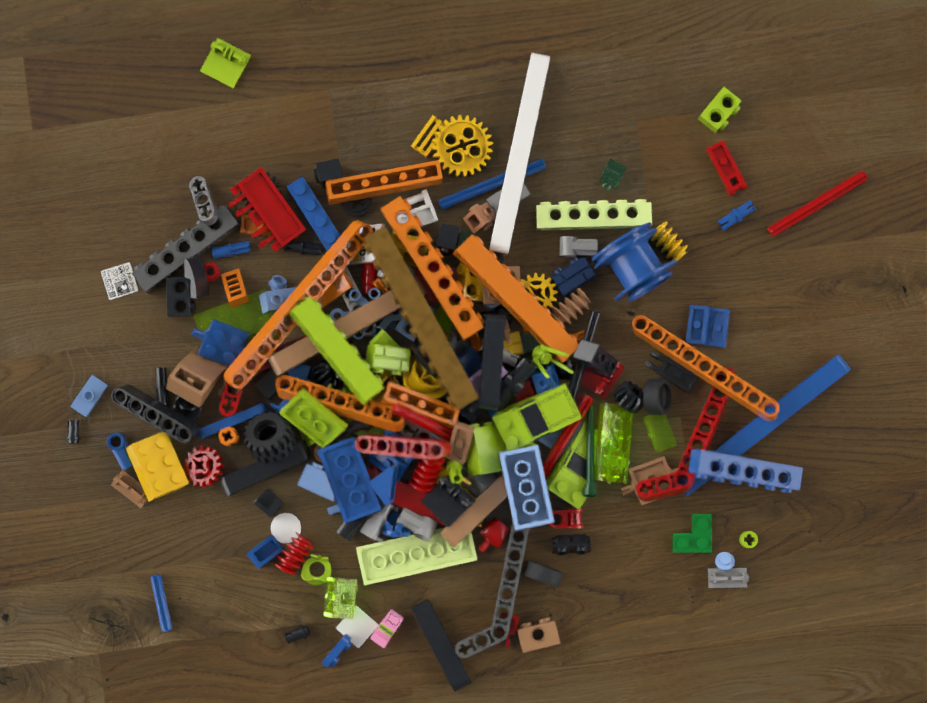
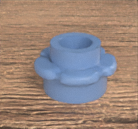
[268,275,287,290]

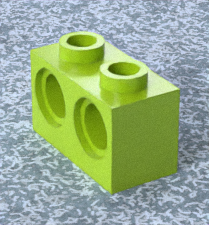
[698,87,741,133]

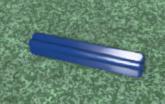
[150,574,172,632]

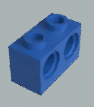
[531,362,561,394]

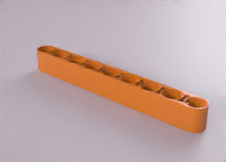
[632,315,779,421]

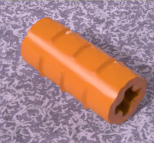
[218,427,240,446]

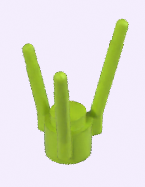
[532,344,573,379]

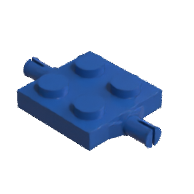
[191,319,249,366]

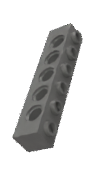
[131,205,240,293]

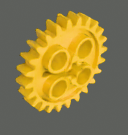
[431,115,493,177]

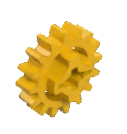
[521,273,558,309]

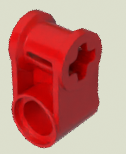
[548,509,584,529]

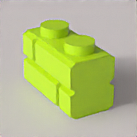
[366,344,411,375]

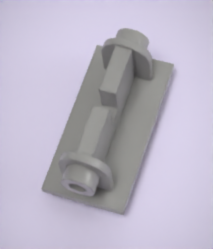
[708,568,749,588]

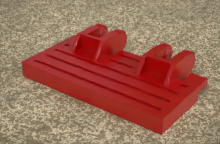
[228,167,306,252]

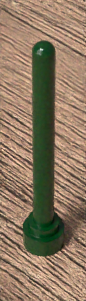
[582,405,598,498]

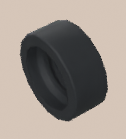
[643,378,672,415]
[524,561,564,587]

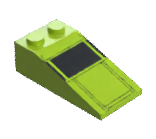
[492,383,582,451]
[546,422,615,509]

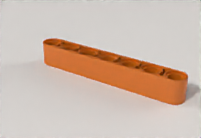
[276,375,405,432]

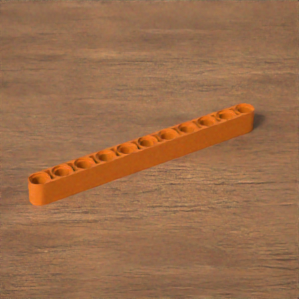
[224,220,373,389]

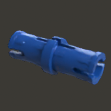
[717,200,756,231]

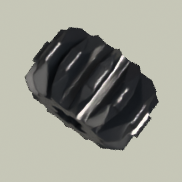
[311,360,343,390]
[614,381,644,414]

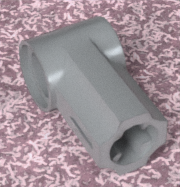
[559,236,598,257]
[396,507,437,542]

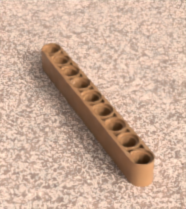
[268,276,428,376]

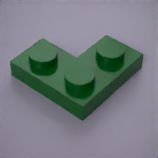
[672,514,712,553]

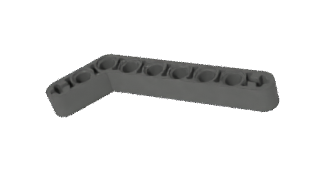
[455,523,530,658]

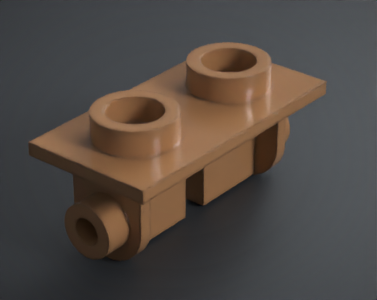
[111,470,148,508]

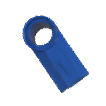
[107,432,133,471]

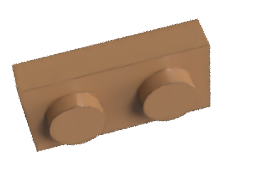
[446,421,475,464]

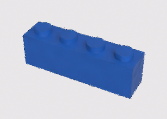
[287,177,340,251]

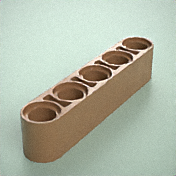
[440,474,508,548]

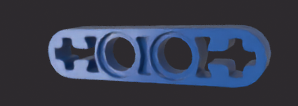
[198,402,269,440]

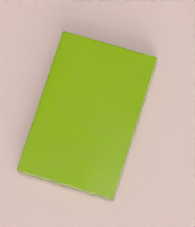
[279,389,348,448]

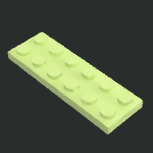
[356,527,477,585]

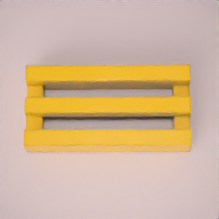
[411,115,445,158]

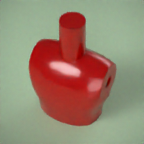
[478,518,510,553]

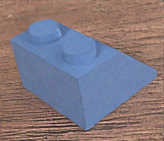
[298,462,336,501]

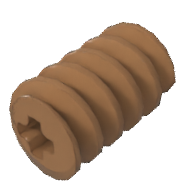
[551,288,592,329]

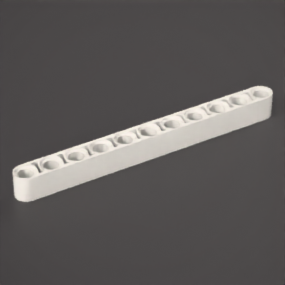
[489,53,550,254]

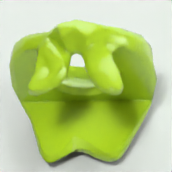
[301,554,331,586]

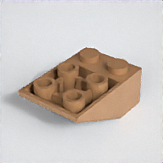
[166,347,229,408]

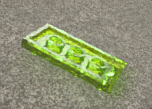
[193,289,274,336]
[594,403,633,484]

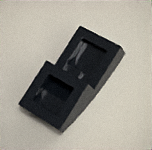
[184,255,209,299]

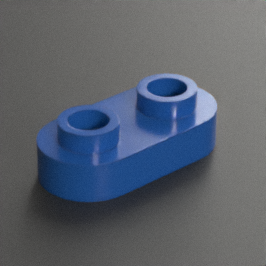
[321,633,352,668]

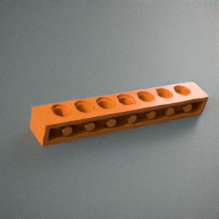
[381,196,485,341]

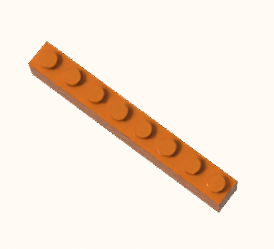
[453,234,579,363]

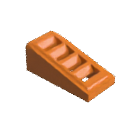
[221,268,250,308]

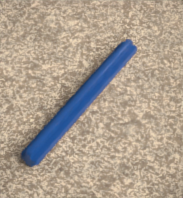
[439,159,546,210]

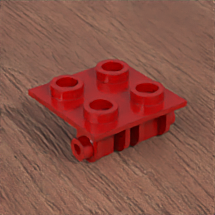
[580,361,625,399]

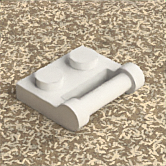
[397,189,438,232]

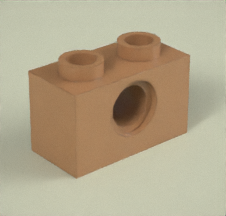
[517,617,561,653]

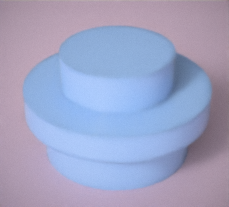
[715,552,735,571]

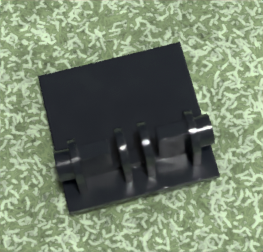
[421,475,476,528]

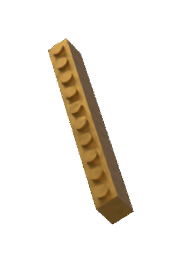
[363,227,479,410]

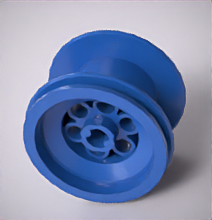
[592,222,677,302]

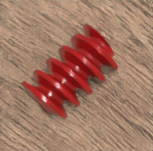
[409,457,445,493]
[273,532,314,575]

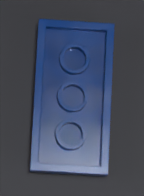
[318,437,382,523]

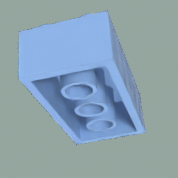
[499,445,554,530]

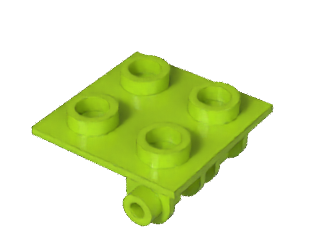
[200,38,251,89]

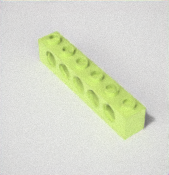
[536,199,652,231]

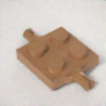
[621,456,678,505]

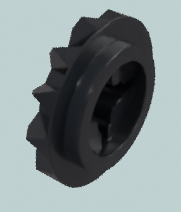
[342,197,372,217]

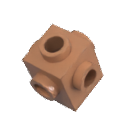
[463,202,496,234]

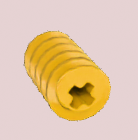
[651,221,688,261]

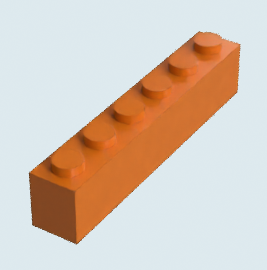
[325,160,443,205]

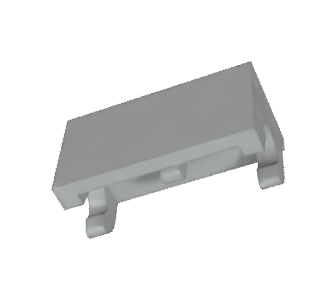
[360,498,399,543]

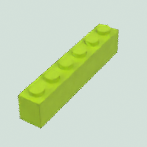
[290,296,384,405]

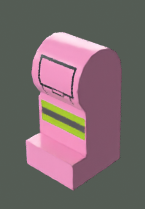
[370,609,404,648]

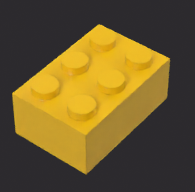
[126,432,189,502]

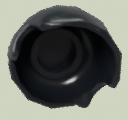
[173,395,203,421]

